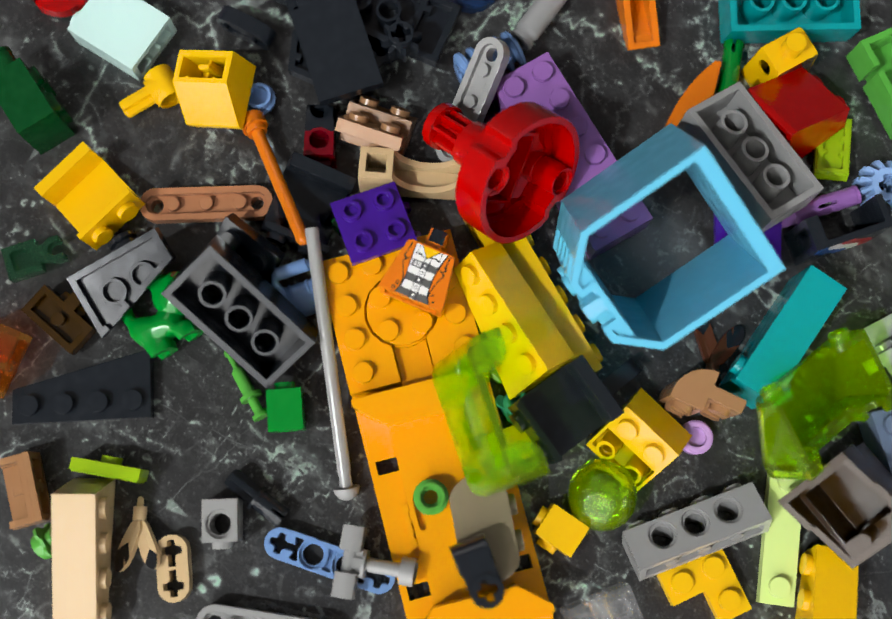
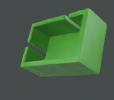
[846,27,892,141]

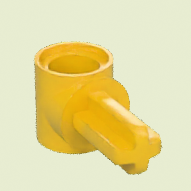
[119,64,179,118]

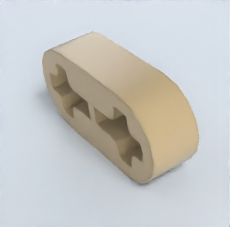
[156,534,193,603]

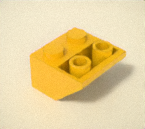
[172,50,256,130]
[586,388,692,493]

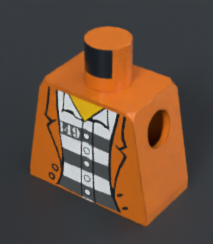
[379,228,455,318]

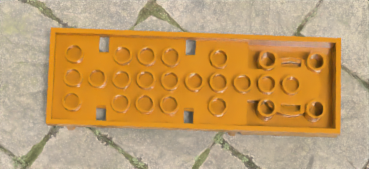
[323,229,555,619]

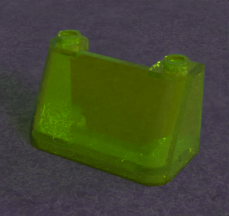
[432,327,550,497]
[755,327,892,480]

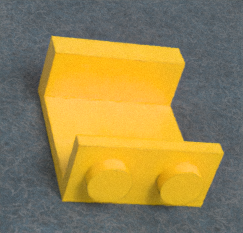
[34,141,145,251]

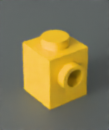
[531,504,590,558]

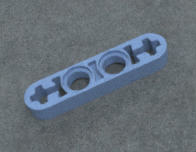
[264,527,396,594]

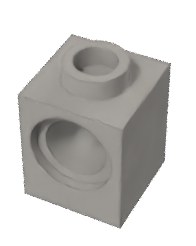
[202,498,243,550]

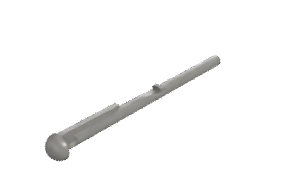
[305,227,360,501]

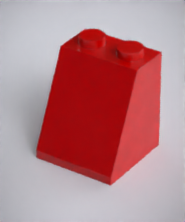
[747,67,850,158]

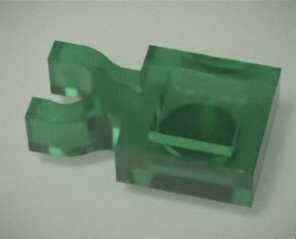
[1,235,68,283]

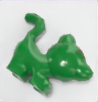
[122,271,204,360]

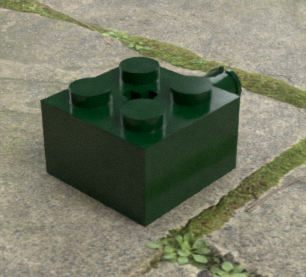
[0,46,76,155]

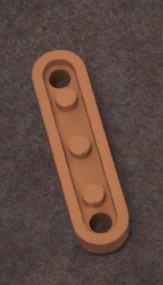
[140,185,273,224]

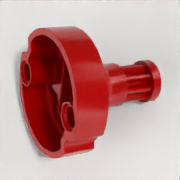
[422,101,580,243]

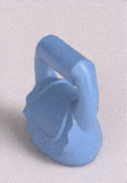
[271,258,316,317]

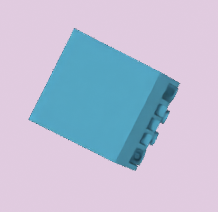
[552,123,786,350]

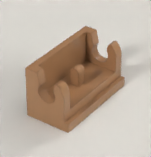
[0,451,51,530]

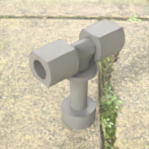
[331,524,418,600]

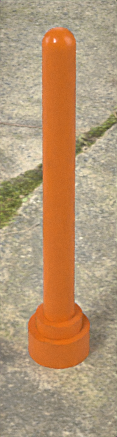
[242,109,307,246]

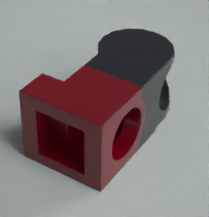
[303,104,336,169]

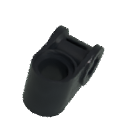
[449,533,504,609]

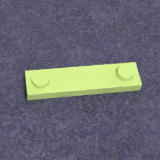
[756,462,806,608]

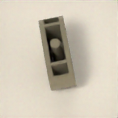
[449,474,525,584]

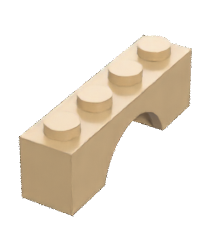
[358,146,461,200]

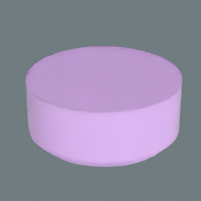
[681,420,713,455]

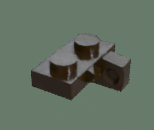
[21,284,97,355]

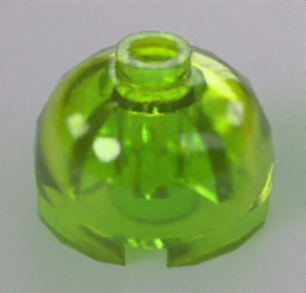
[567,458,638,532]

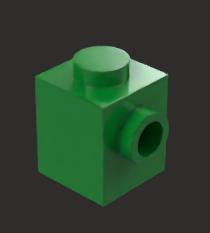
[266,382,306,433]

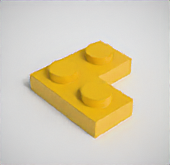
[656,549,752,619]

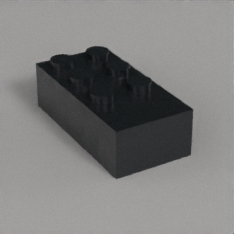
[161,234,318,389]

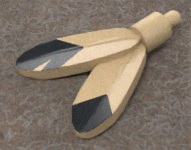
[115,496,161,572]

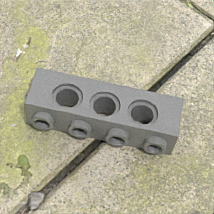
[622,482,772,581]

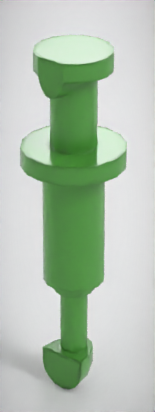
[224,351,267,422]

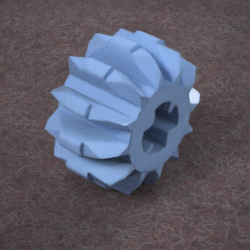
[852,159,892,208]

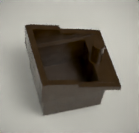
[778,442,892,569]

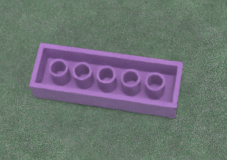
[492,52,653,260]

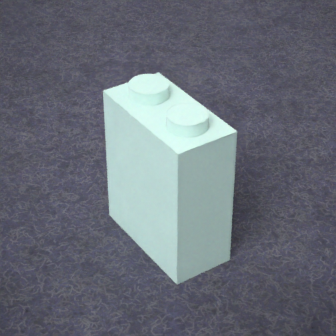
[67,0,177,81]

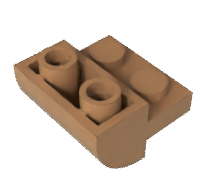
[335,95,417,156]
[656,369,747,421]

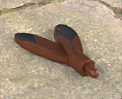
[694,321,745,379]

